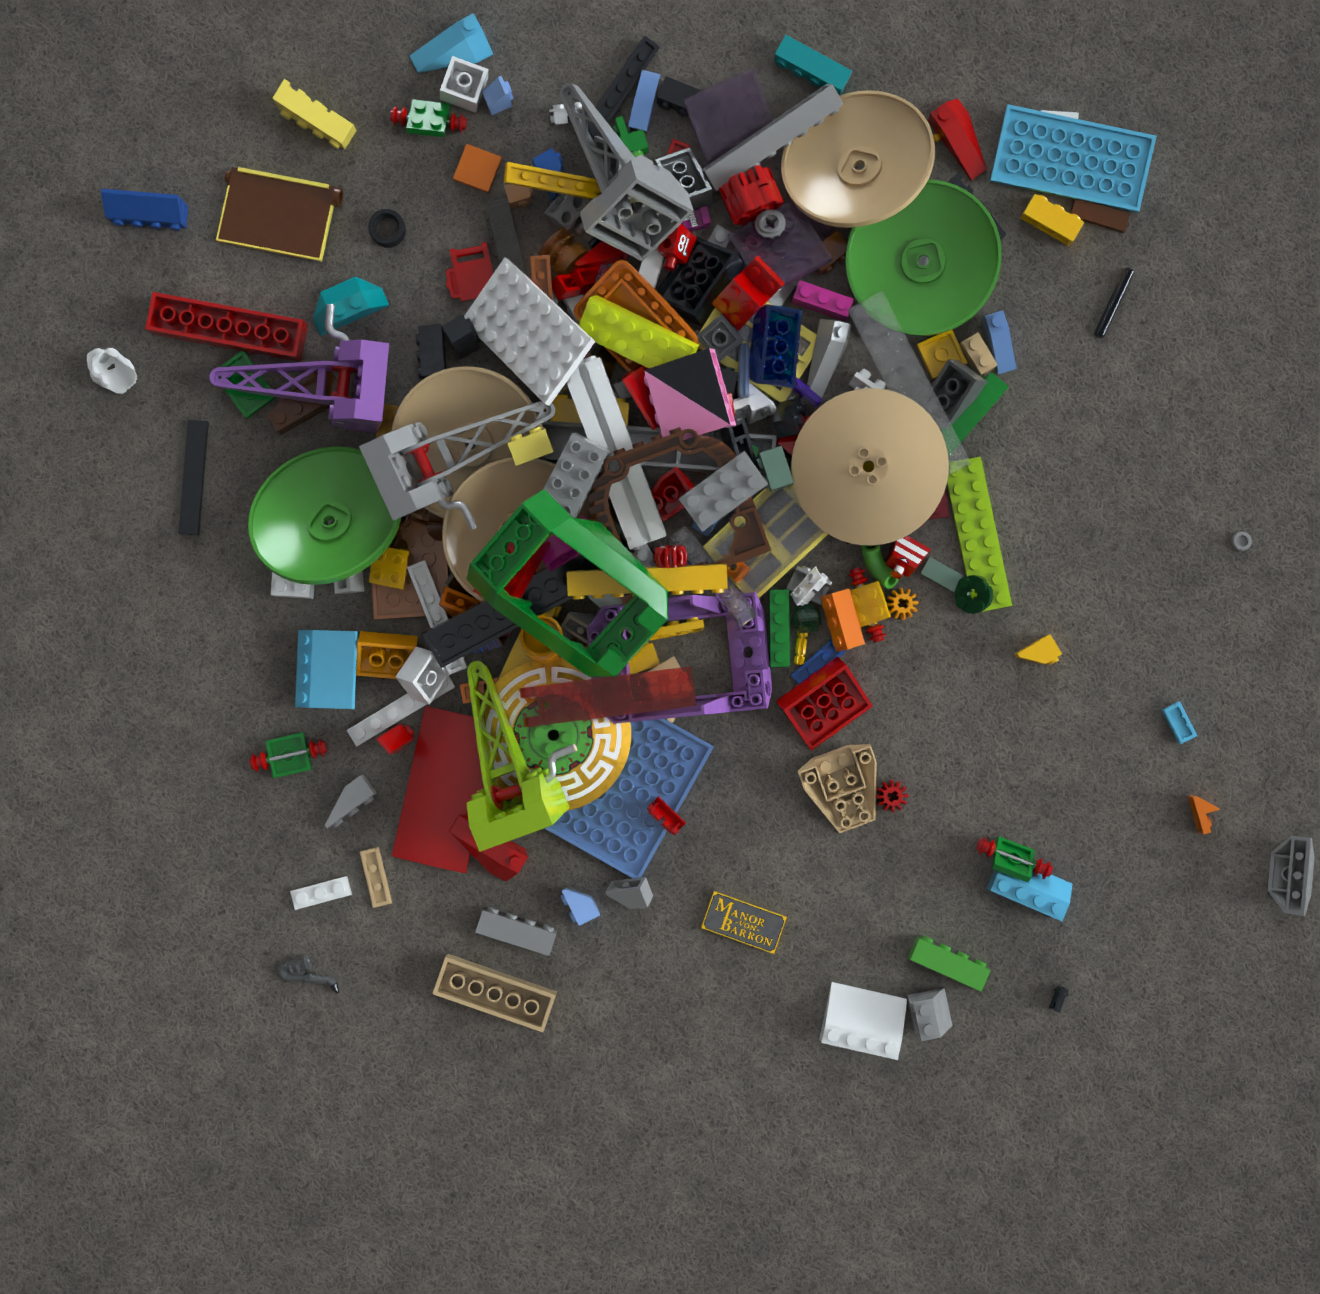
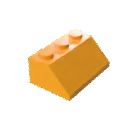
[356,631,418,679]

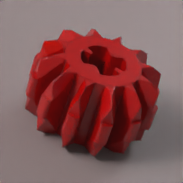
[654,545,687,568]
[876,780,909,813]

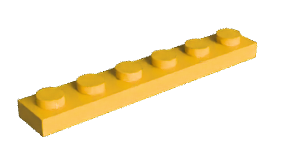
[504,162,602,200]

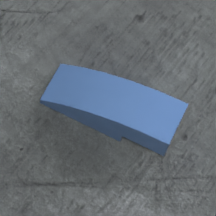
[628,70,661,132]

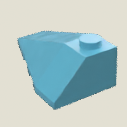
[409,13,493,73]

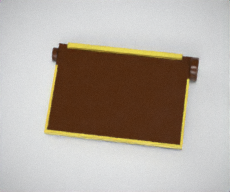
[216,167,343,262]

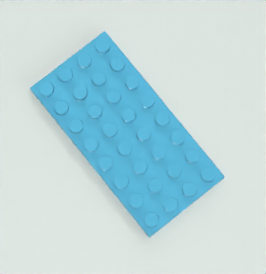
[989,104,1157,213]

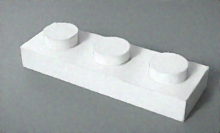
[290,876,352,910]

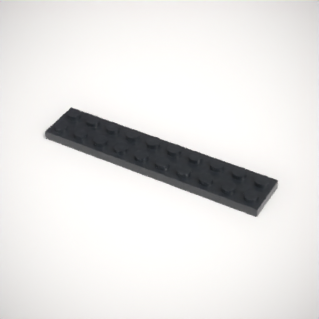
[422,554,600,668]

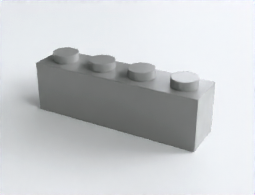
[475,906,557,956]

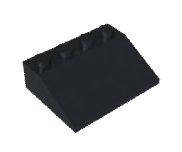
[657,236,745,327]

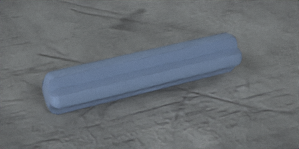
[738,343,750,398]

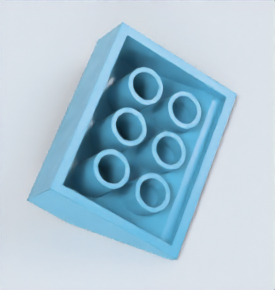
[295,630,358,709]

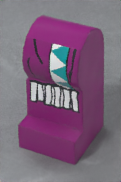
[681,206,711,232]

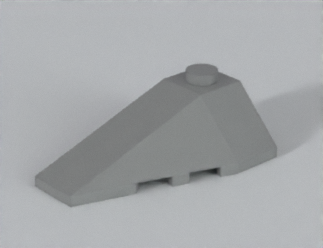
[807,319,851,398]

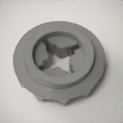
[755,210,786,239]

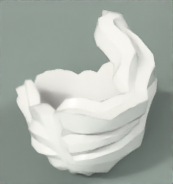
[87,348,137,394]

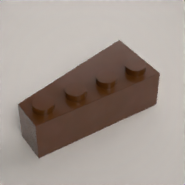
[267,372,338,435]

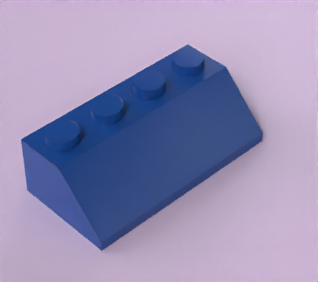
[101,189,188,231]

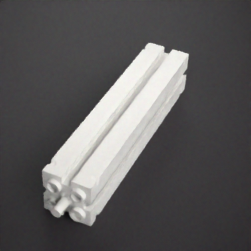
[567,355,667,550]

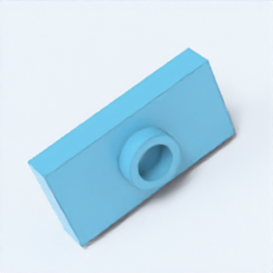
[1161,701,1197,744]

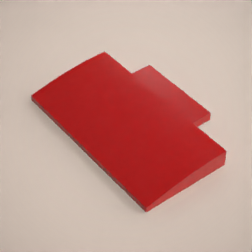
[392,706,484,874]

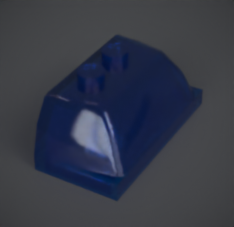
[749,304,803,388]

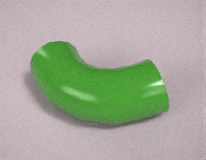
[861,545,899,589]

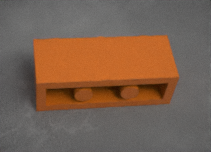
[820,589,865,652]

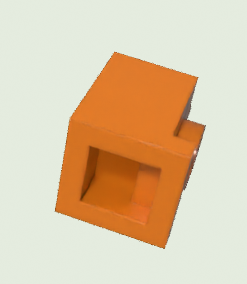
[724,554,751,583]

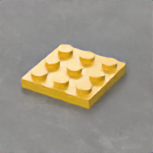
[649,617,704,641]

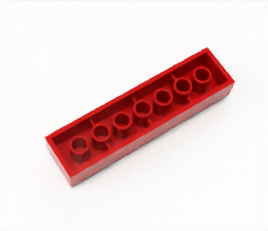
[145,292,308,362]

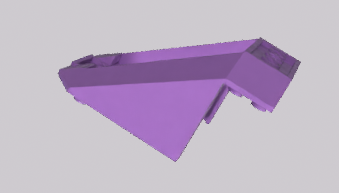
[587,592,772,724]

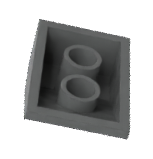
[655,148,712,210]
[920,359,987,429]

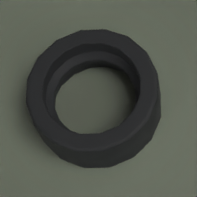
[368,209,406,248]

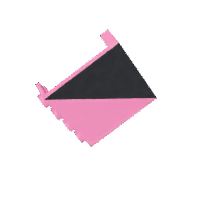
[644,348,736,441]

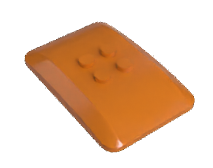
[574,260,698,372]

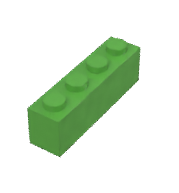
[908,935,991,992]

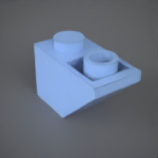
[482,76,513,115]
[560,888,600,926]

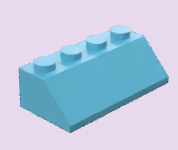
[986,870,1072,921]

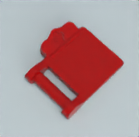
[446,242,493,302]

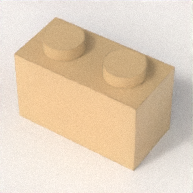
[960,333,998,376]

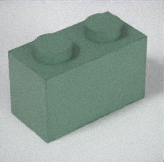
[756,446,794,492]

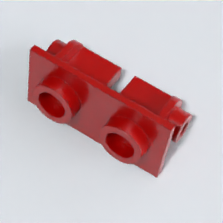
[646,796,686,836]

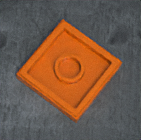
[453,144,502,193]

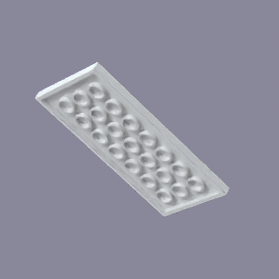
[464,257,595,406]

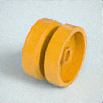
[520,615,564,663]

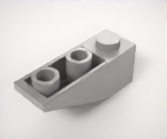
[325,775,377,829]

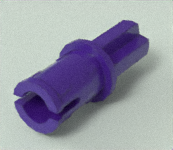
[787,375,822,407]

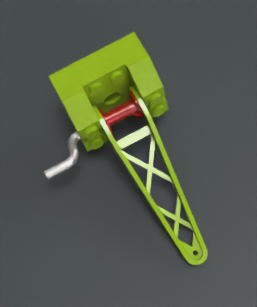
[467,661,577,852]

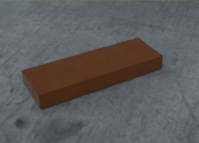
[1070,199,1130,233]

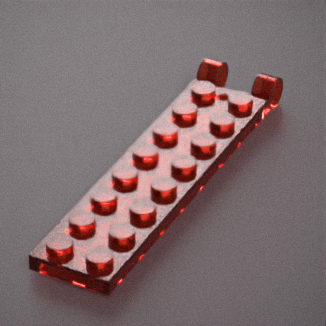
[520,666,697,728]

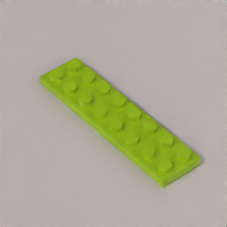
[947,457,1012,612]

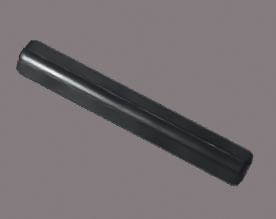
[1094,267,1134,338]

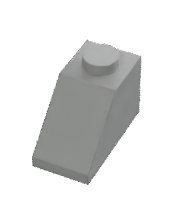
[605,877,653,909]

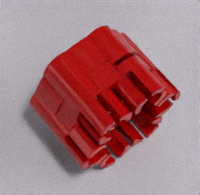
[718,165,784,226]

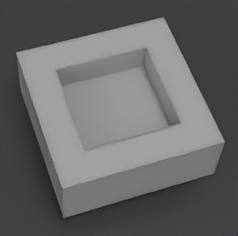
[708,225,733,248]

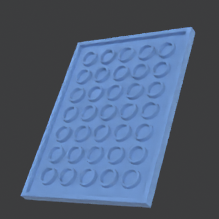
[545,701,714,878]

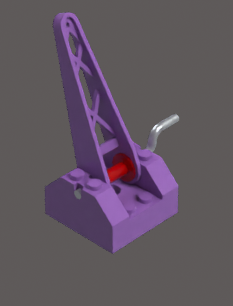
[209,304,389,433]

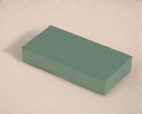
[920,557,963,592]

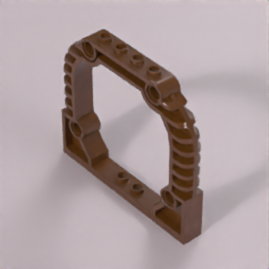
[589,427,771,605]

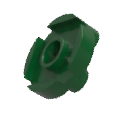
[955,575,993,614]

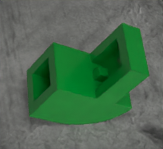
[613,116,649,154]

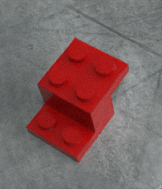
[712,255,785,331]

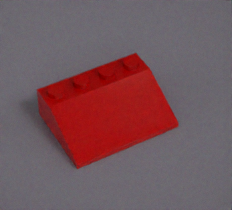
[776,656,873,751]

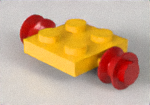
[847,567,891,643]

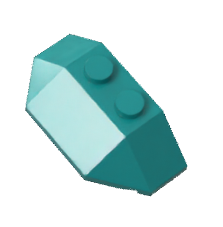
[312,277,390,336]

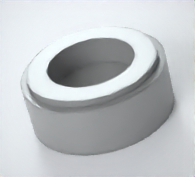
[1231,532,1252,551]

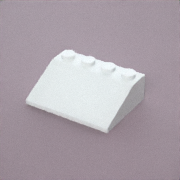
[819,982,907,1060]

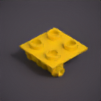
[369,547,409,589]

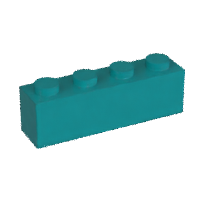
[774,35,852,95]

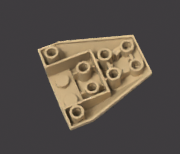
[798,744,877,833]

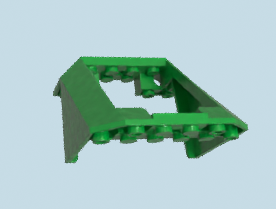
[466,489,668,677]

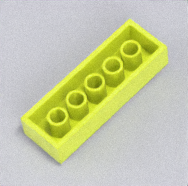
[579,295,699,368]

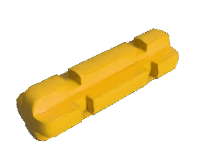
[794,627,808,665]

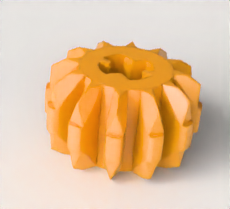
[887,588,919,620]

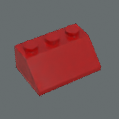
[622,365,660,431]

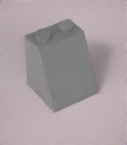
[907,987,952,1041]

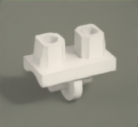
[849,369,886,390]

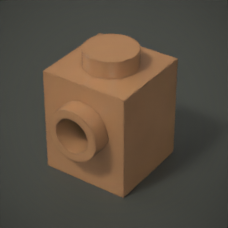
[504,184,534,209]

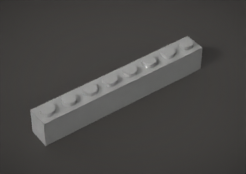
[702,83,844,191]

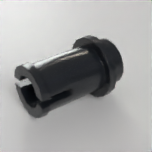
[1049,986,1069,1012]

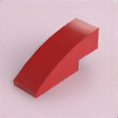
[551,266,606,300]

